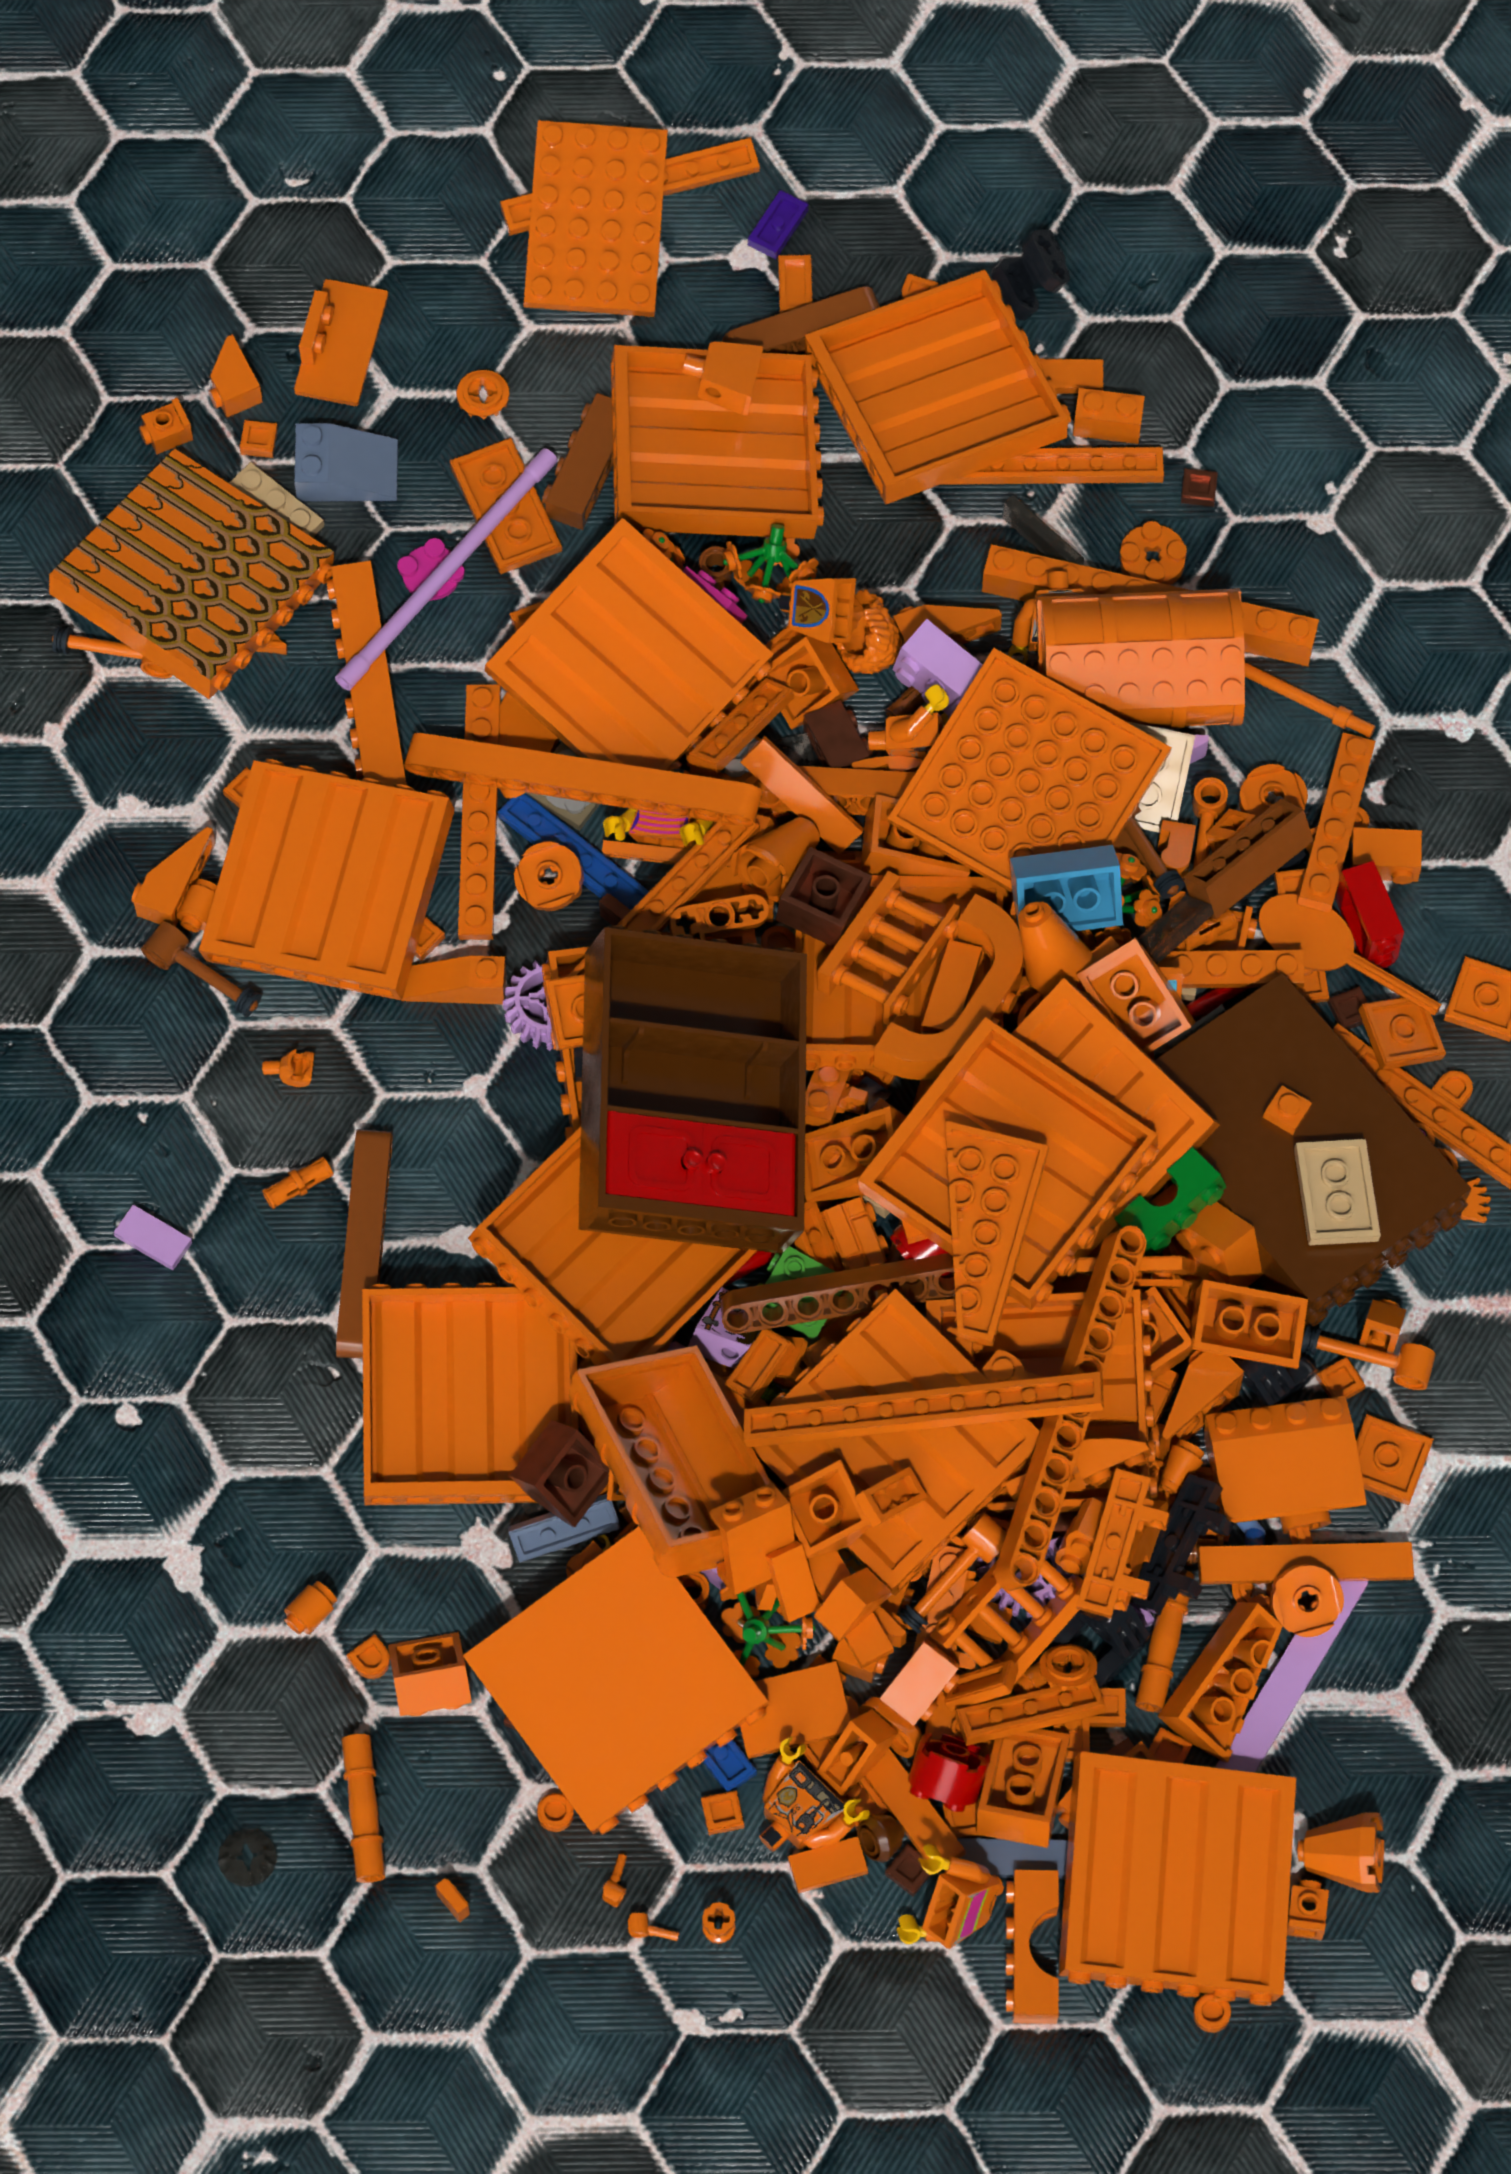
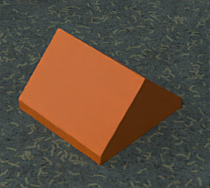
[780,1460,871,1558]

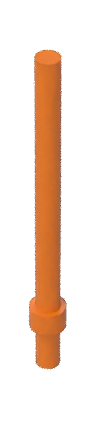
[1245,662,1376,738]

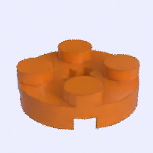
[1119,521,1187,585]
[1239,764,1308,817]
[514,841,584,911]
[1270,1563,1344,1637]

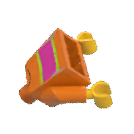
[896,1844,1004,1949]

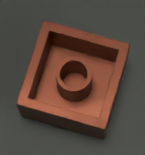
[776,847,872,947]

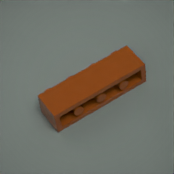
[542,393,613,530]
[1183,799,1314,919]

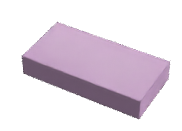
[114,1205,192,1271]

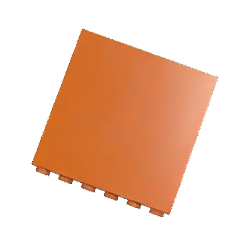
[462,1526,769,1835]

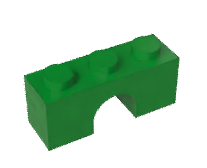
[1114,1147,1227,1256]

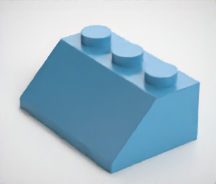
[1010,845,1123,932]

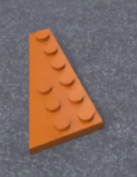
[945,1120,1049,1347]

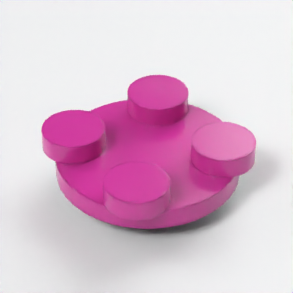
[397,538,465,601]

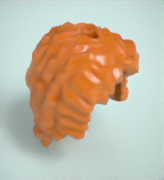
[834,589,902,674]

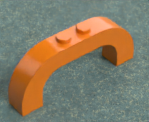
[874,894,1024,1080]

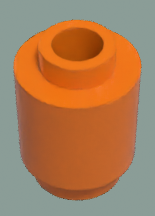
[177,879,217,932]
[284,1581,337,1635]

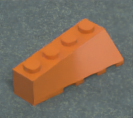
[1158,1602,1283,1763]

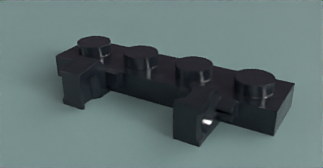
[1129,1474,1234,1615]

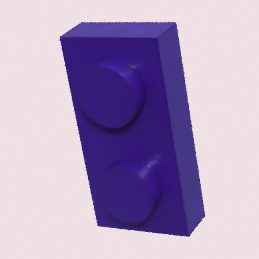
[748,190,808,260]

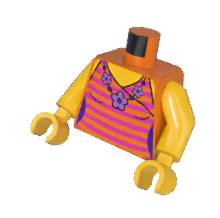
[603,768,713,850]

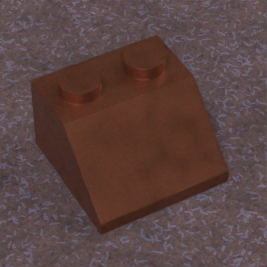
[509,1420,609,1528]

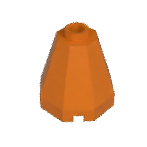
[1298,1812,1385,1893]

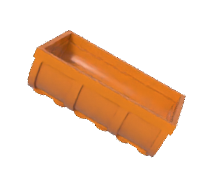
[1036,588,1245,729]
[569,1345,771,1578]

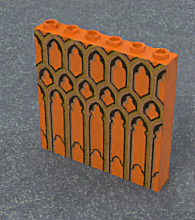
[49,448,334,699]

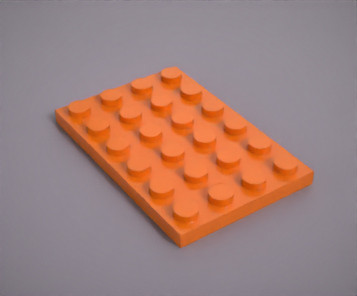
[524,120,668,317]

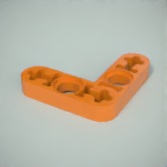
[669,894,769,940]

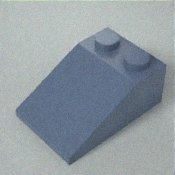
[294,423,398,502]

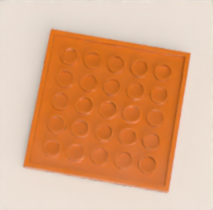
[887,647,1172,893]

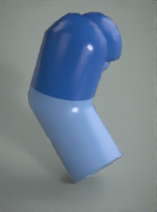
[1236,1520,1266,1546]

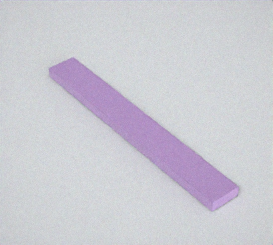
[1215,1581,1369,1773]

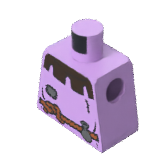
[688,1287,761,1369]

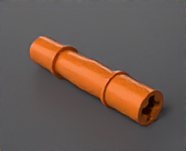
[1135,1571,1195,1713]
[342,1734,385,1883]

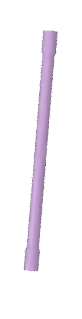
[335,448,558,690]

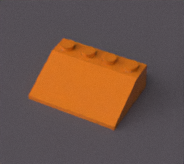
[1204,1396,1366,1523]

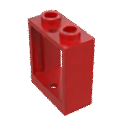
[1335,860,1404,969]

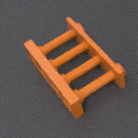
[817,871,960,1025]
[930,1531,1084,1699]

